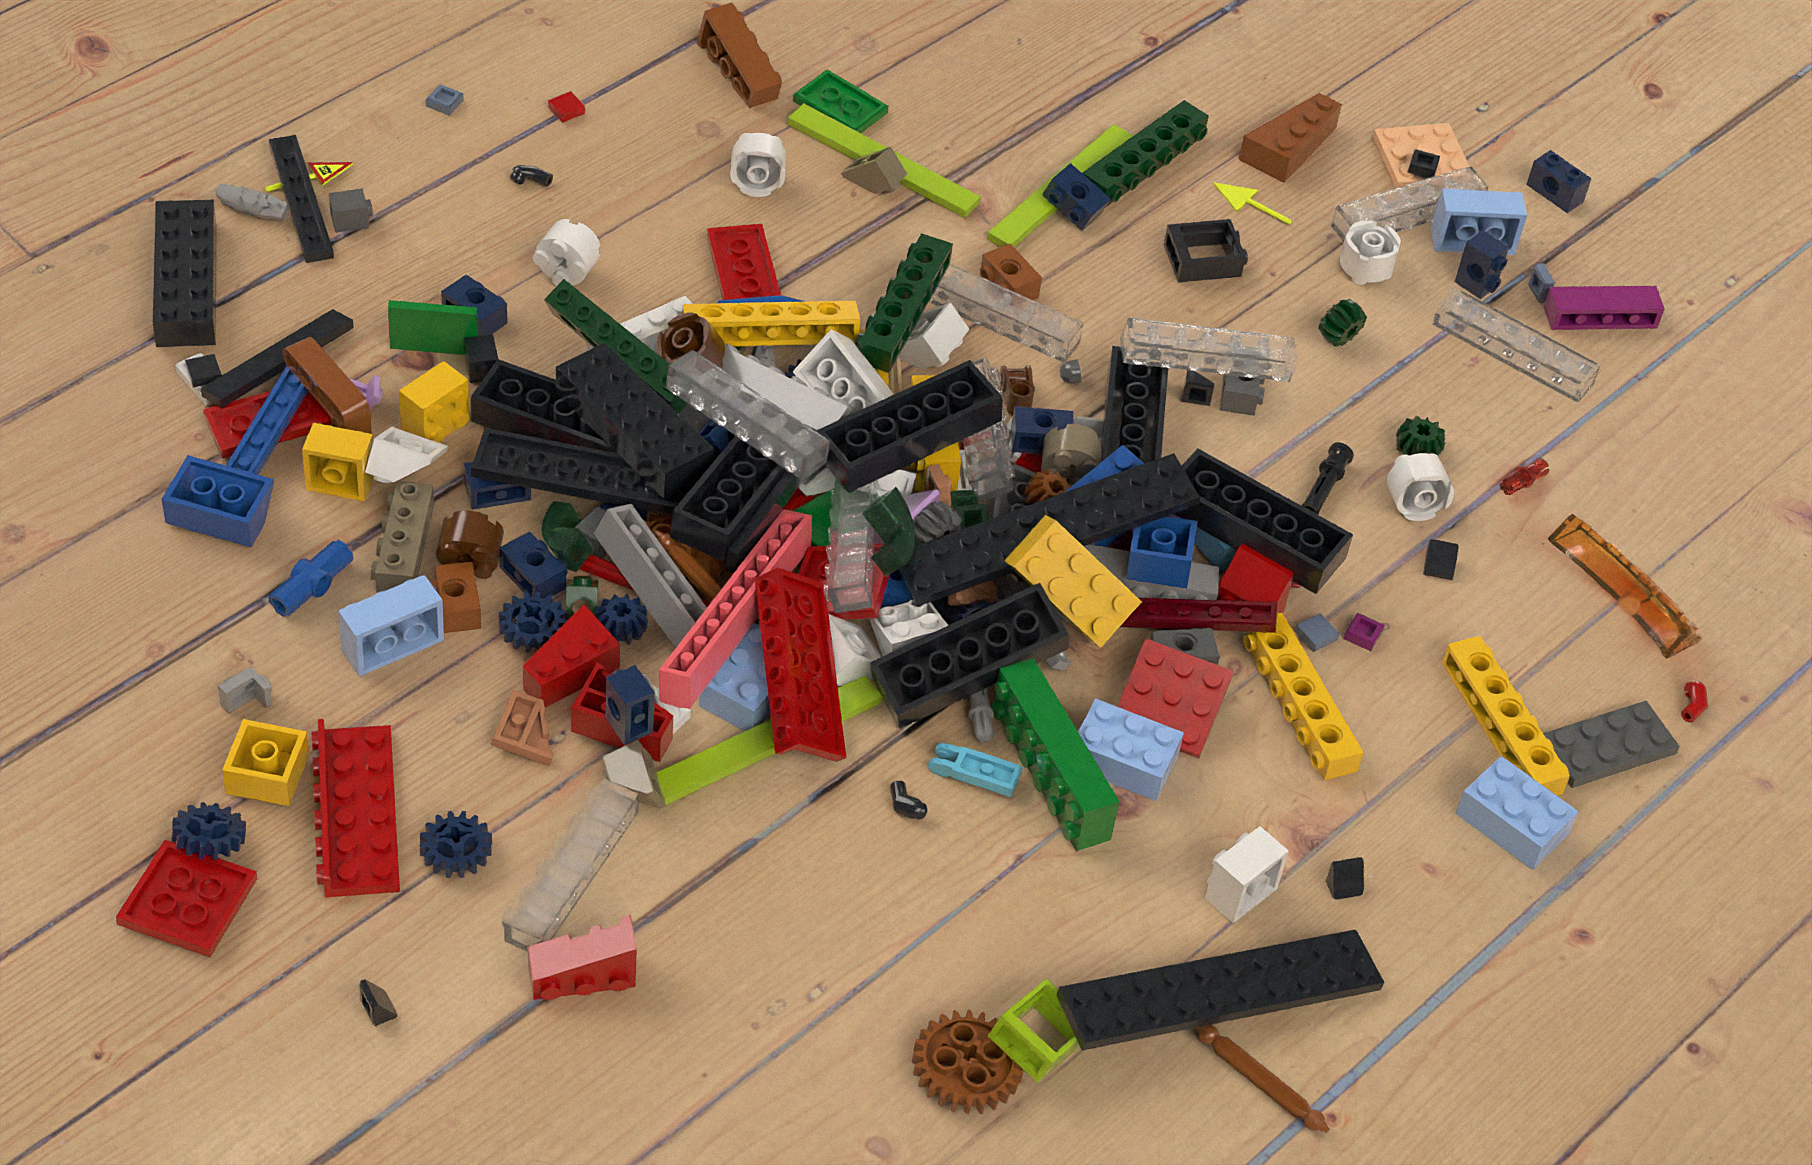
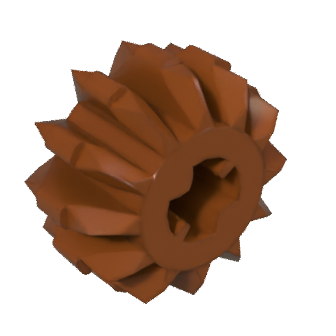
[1024,469,1073,505]

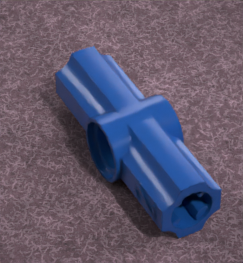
[269,539,353,617]

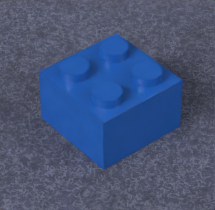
[1126,516,1197,589]

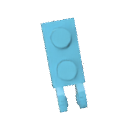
[928,742,1023,798]

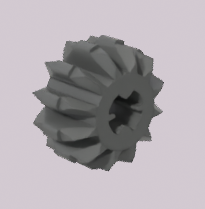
[910,501,962,545]

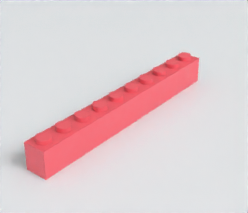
[659,509,812,709]

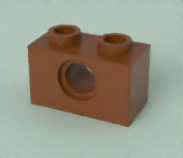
[980,243,1042,309]
[430,562,481,633]

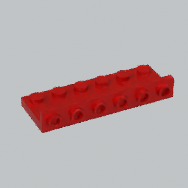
[755,567,847,762]
[312,719,400,898]

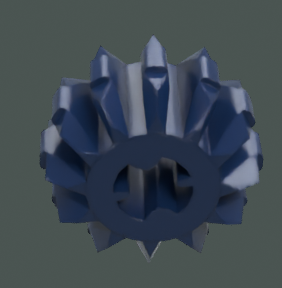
[595,593,648,645]

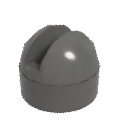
[1060,359,1082,383]

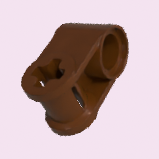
[1000,365,1035,416]

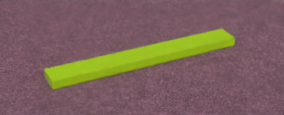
[788,104,981,218]
[987,124,1134,247]
[656,675,883,805]

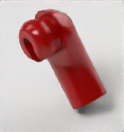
[1681,681,1708,723]

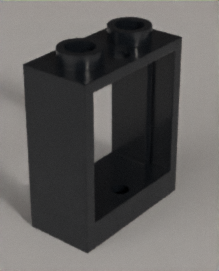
[1164,219,1248,283]

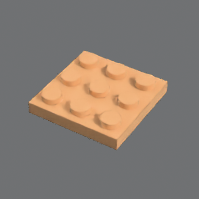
[1373,123,1474,190]

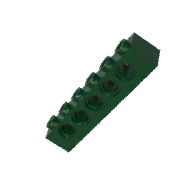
[1082,100,1209,208]
[855,233,953,373]
[544,279,697,414]

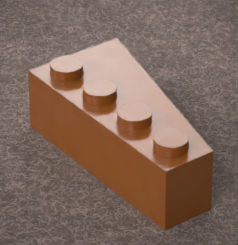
[697,2,782,108]
[1239,93,1342,183]

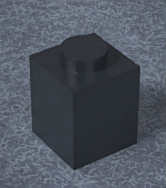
[464,335,498,383]

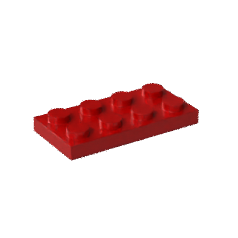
[707,224,781,300]
[203,391,331,459]

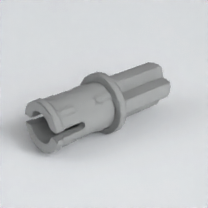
[968,688,994,743]

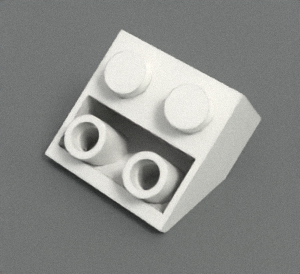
[869,600,948,657]

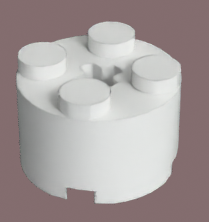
[730,133,786,197]
[533,219,601,286]
[1340,220,1401,285]
[1387,453,1454,521]

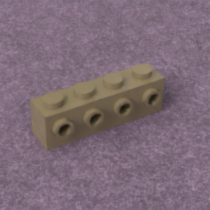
[371,481,434,593]

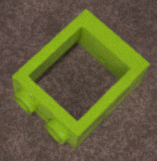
[988,978,1080,1083]

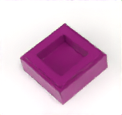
[1343,613,1385,651]

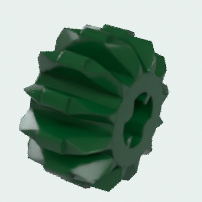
[1318,299,1367,347]
[1396,415,1446,457]

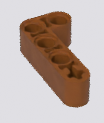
[282,337,372,434]

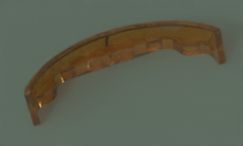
[1548,514,1703,659]

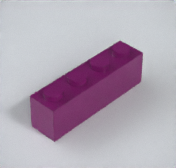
[1543,286,1665,330]

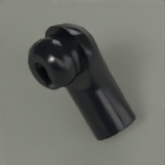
[510,165,553,187]
[890,781,928,820]

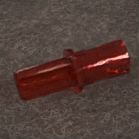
[1500,458,1549,495]

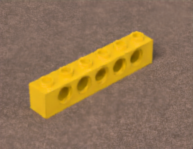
[682,300,860,346]
[1243,613,1364,781]
[1441,635,1570,796]

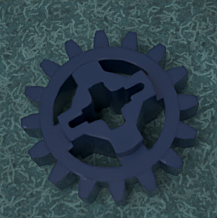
[499,591,567,653]
[171,802,246,860]
[419,811,492,878]

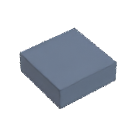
[426,84,464,116]
[1528,263,1555,303]
[1295,613,1339,652]

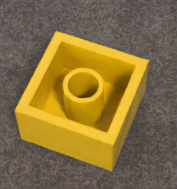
[399,361,470,443]
[302,423,374,501]
[222,719,309,806]

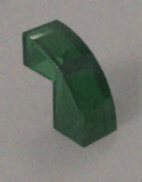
[862,487,915,576]
[950,489,988,530]
[541,501,593,572]

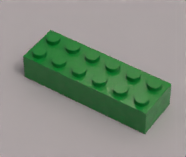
[991,658,1120,851]

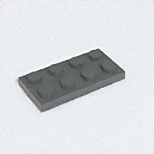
[1543,700,1680,788]

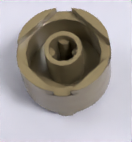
[1041,424,1103,485]

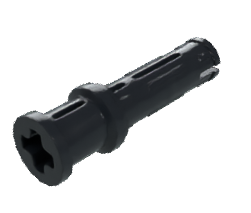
[1302,442,1354,515]

